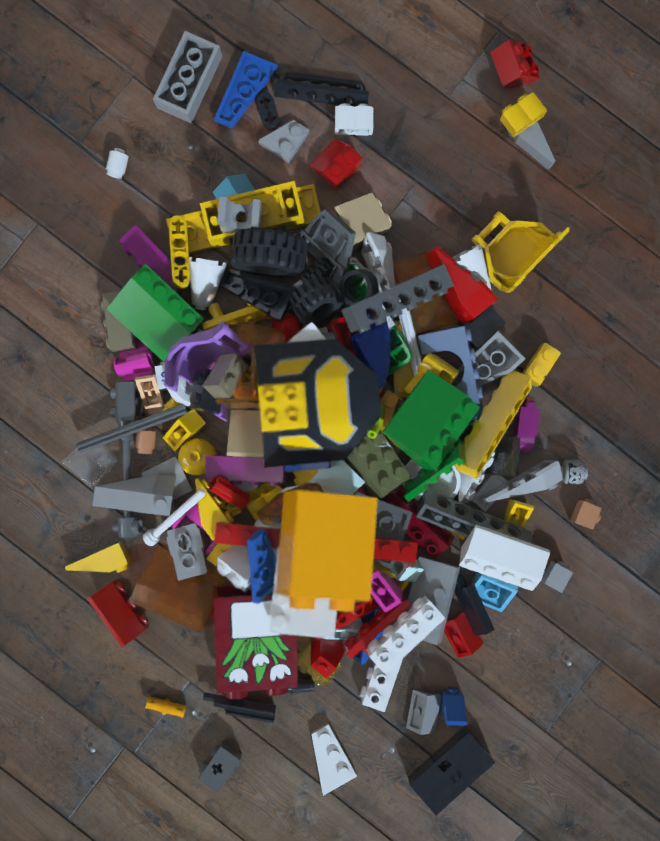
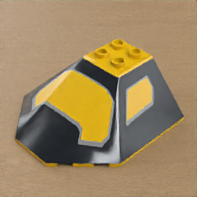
[253,339,381,468]

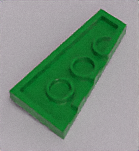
[403,439,465,501]

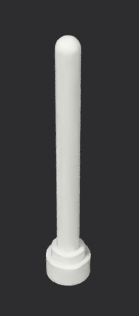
[143,489,205,546]

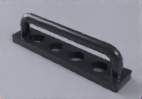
[274,72,369,107]

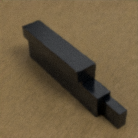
[454,575,495,636]
[203,692,276,723]

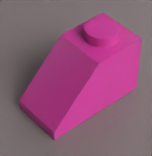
[371,569,402,612]

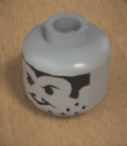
[560,459,588,485]

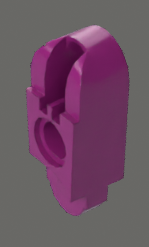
[512,396,540,454]

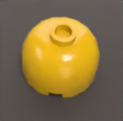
[178,438,217,476]

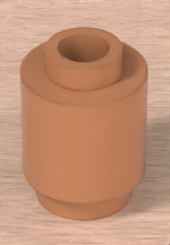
[135,427,156,454]

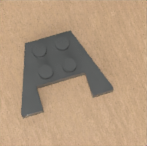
[298,208,356,291]

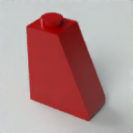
[311,637,346,679]

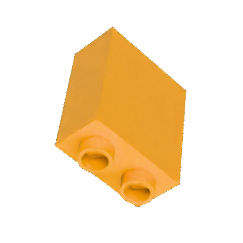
[276,490,377,611]

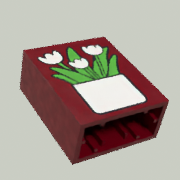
[213,585,298,699]

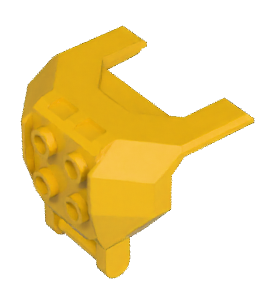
[471,211,570,293]

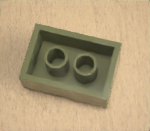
[345,430,411,499]

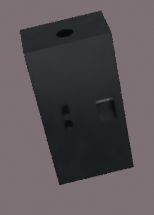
[408,726,495,815]

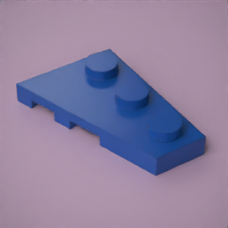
[247,529,277,604]

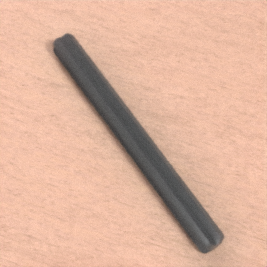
[76,404,187,453]

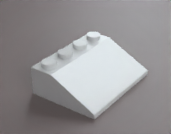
[269,547,337,639]

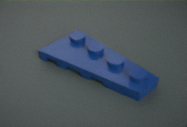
[214,51,279,129]

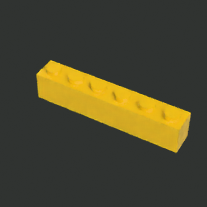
[455,370,532,479]

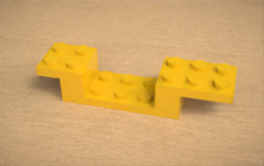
[166,181,321,254]

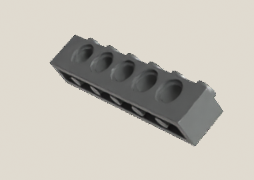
[342,264,454,333]
[416,489,532,544]

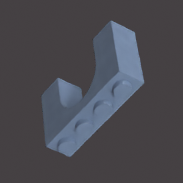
[418,326,483,404]

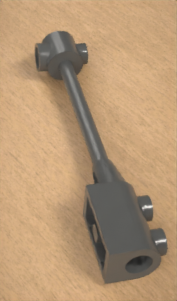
[110,382,144,538]

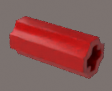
[208,475,250,510]

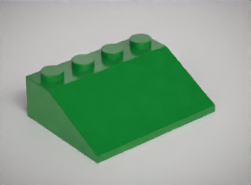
[107,264,205,363]
[382,370,480,470]

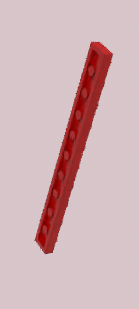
[214,522,418,563]

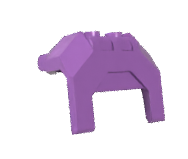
[164,322,254,421]

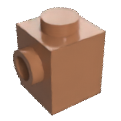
[570,498,602,530]

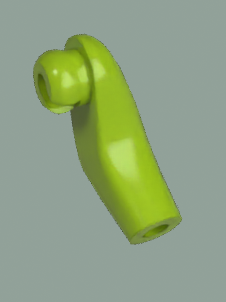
[367,403,385,439]

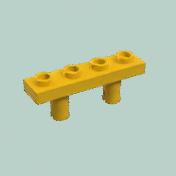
[201,303,272,331]

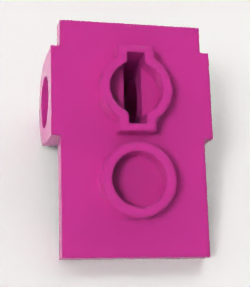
[113,337,155,382]

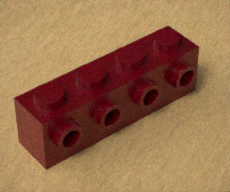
[382,485,455,559]

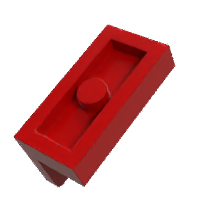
[444,611,483,658]

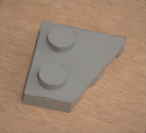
[258,120,309,163]

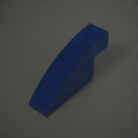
[349,310,391,389]

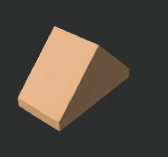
[135,374,164,409]

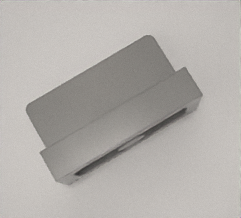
[406,689,442,735]

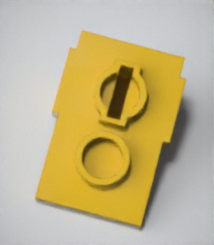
[404,352,459,394]

